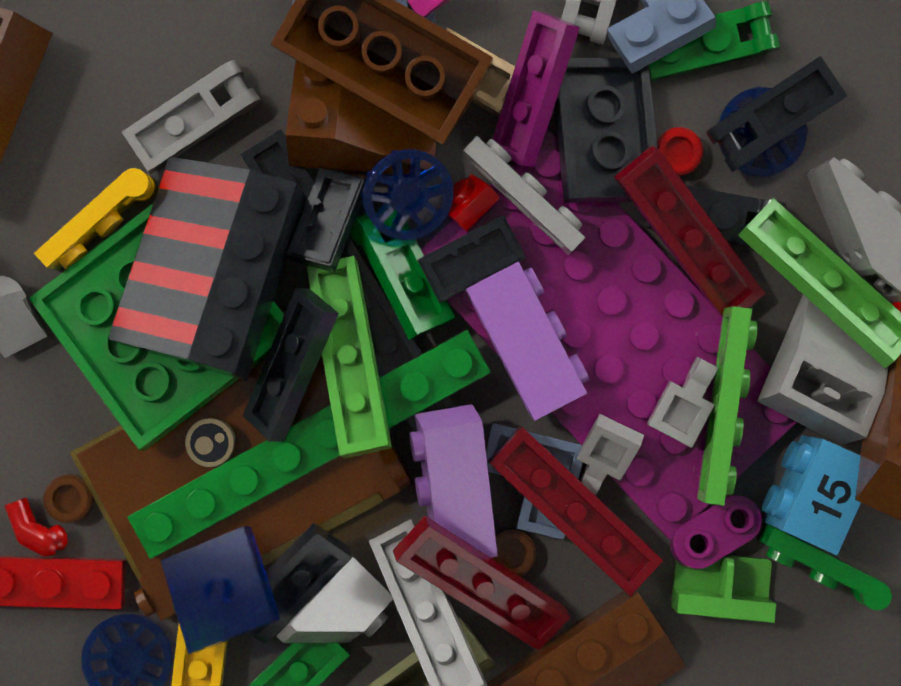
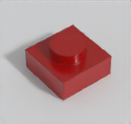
[439,174,500,232]

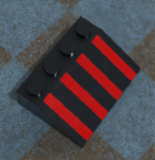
[108,157,307,381]

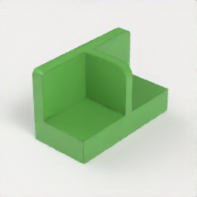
[671,551,776,623]

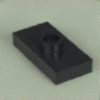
[286,168,368,273]
[417,215,526,303]

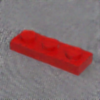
[0,556,126,609]

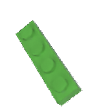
[738,198,901,368]
[307,256,392,458]
[697,306,757,506]

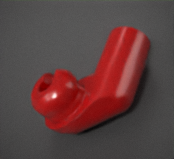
[4,497,68,556]

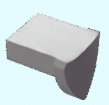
[0,276,47,358]

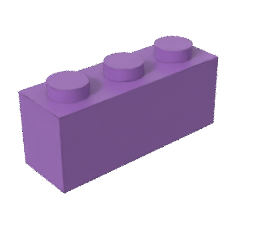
[465,261,590,421]
[409,404,498,558]

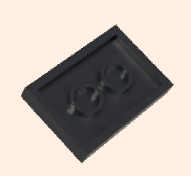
[555,58,657,203]

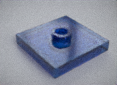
[161,526,280,654]

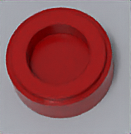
[657,127,703,177]

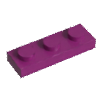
[492,10,580,167]

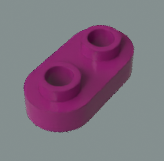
[670,495,762,569]

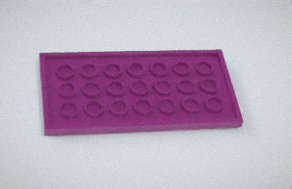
[421,131,797,541]

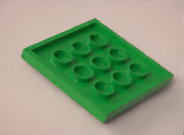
[29,203,284,452]

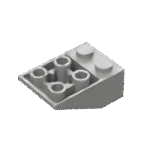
[807,157,901,303]
[757,295,889,445]

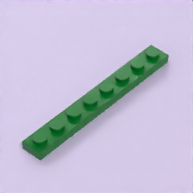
[127,330,491,559]

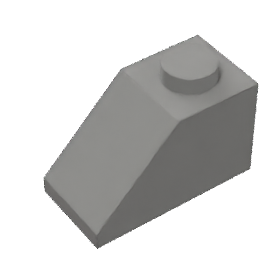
[277,557,393,643]

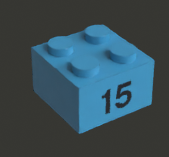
[762,435,861,555]

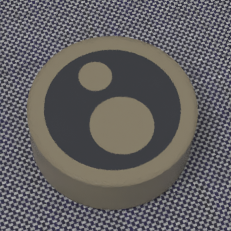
[185,418,236,467]

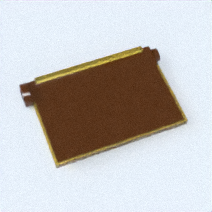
[70,354,414,621]

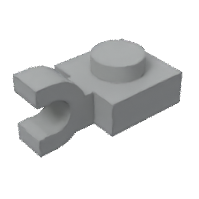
[647,357,718,448]
[577,414,644,495]

